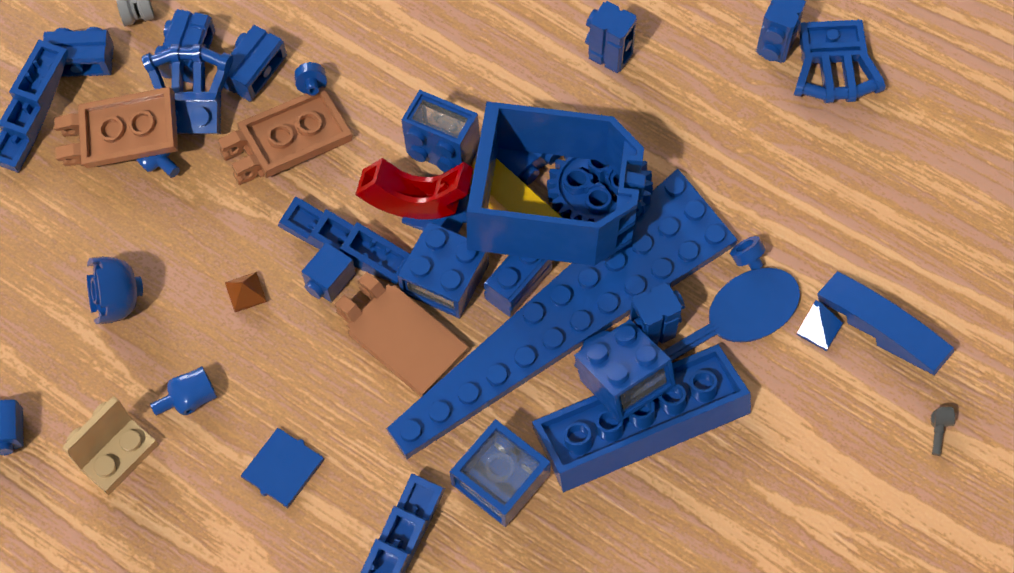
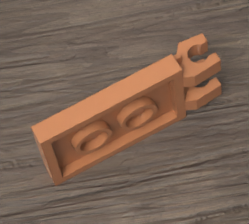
[54,87,178,168]
[218,87,352,185]
[335,272,469,397]

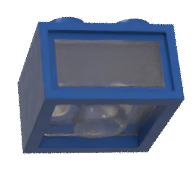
[401,90,480,172]
[398,221,489,319]
[574,319,676,422]
[450,419,551,528]

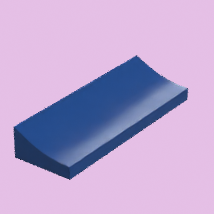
[532,344,751,493]

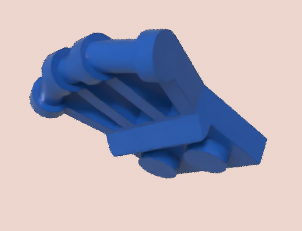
[794,20,886,103]
[142,44,233,134]

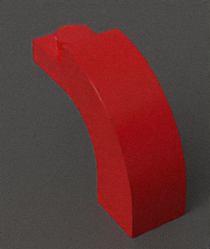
[355,158,474,220]

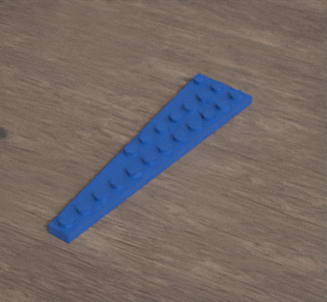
[387,169,737,459]

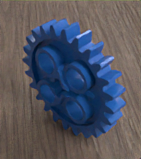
[547,156,653,223]

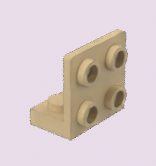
[62,396,158,496]

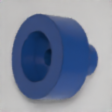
[294,62,327,96]
[730,236,766,270]

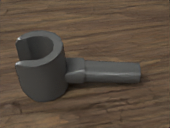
[931,407,955,456]

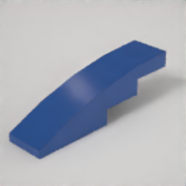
[0,40,69,173]
[278,196,410,285]
[817,271,954,375]
[361,473,446,573]

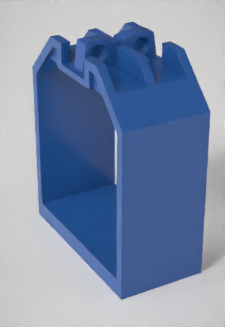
[466,101,646,266]

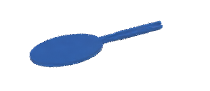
[663,268,800,361]

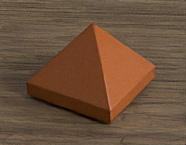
[225,272,267,313]

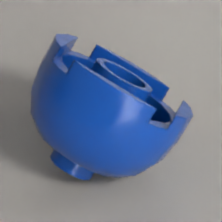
[87,256,143,324]

